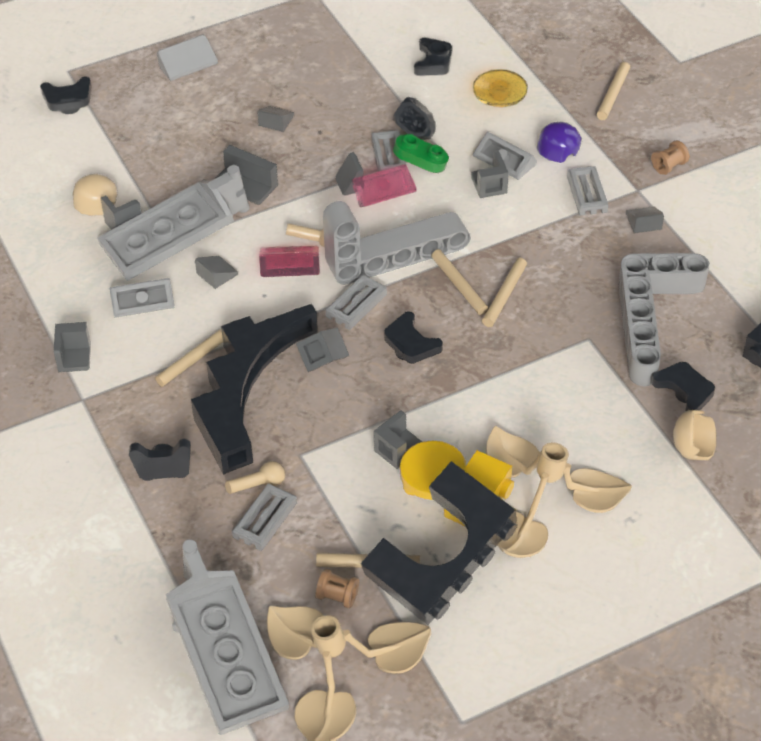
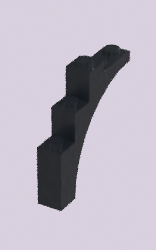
[191,303,318,475]

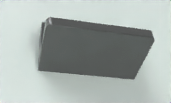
[215,145,278,205]

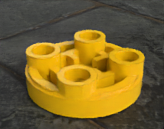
[400,440,466,500]

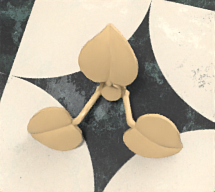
[486,426,632,558]
[267,606,431,741]

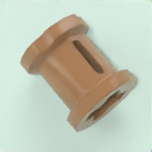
[651,140,690,175]
[315,568,359,609]

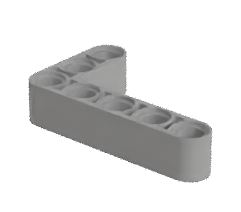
[323,201,471,284]
[618,253,710,386]

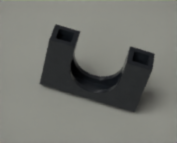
[360,461,518,625]

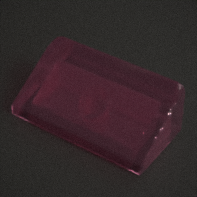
[352,164,417,207]
[259,245,320,277]

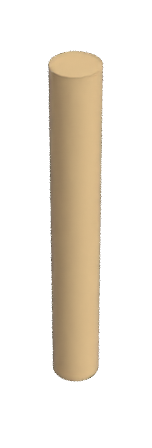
[597,62,630,120]
[431,249,488,315]
[482,258,527,327]
[155,329,223,387]
[316,553,420,568]

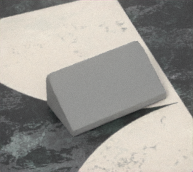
[157,35,218,81]
[473,131,537,180]
[109,278,175,318]

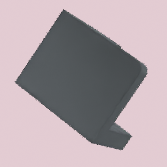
[471,151,509,199]
[100,195,141,230]
[54,322,91,373]
[296,327,349,372]
[374,410,422,469]

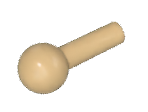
[285,223,325,247]
[225,461,285,494]

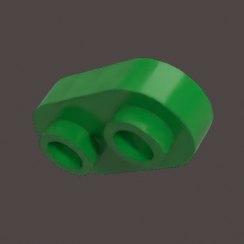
[393,134,449,173]

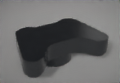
[414,37,453,76]
[40,76,92,114]
[384,311,443,364]
[652,362,715,411]
[129,439,191,481]

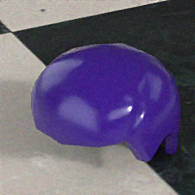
[536,122,582,163]

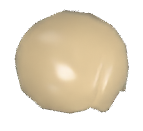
[73,174,117,216]
[673,410,717,460]

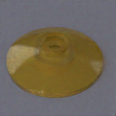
[473,69,528,107]

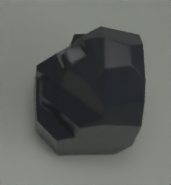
[393,97,436,140]

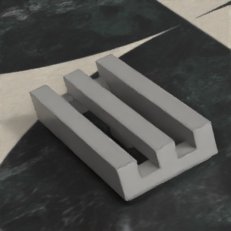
[371,130,407,178]
[567,166,609,216]
[326,275,387,330]
[232,483,297,551]

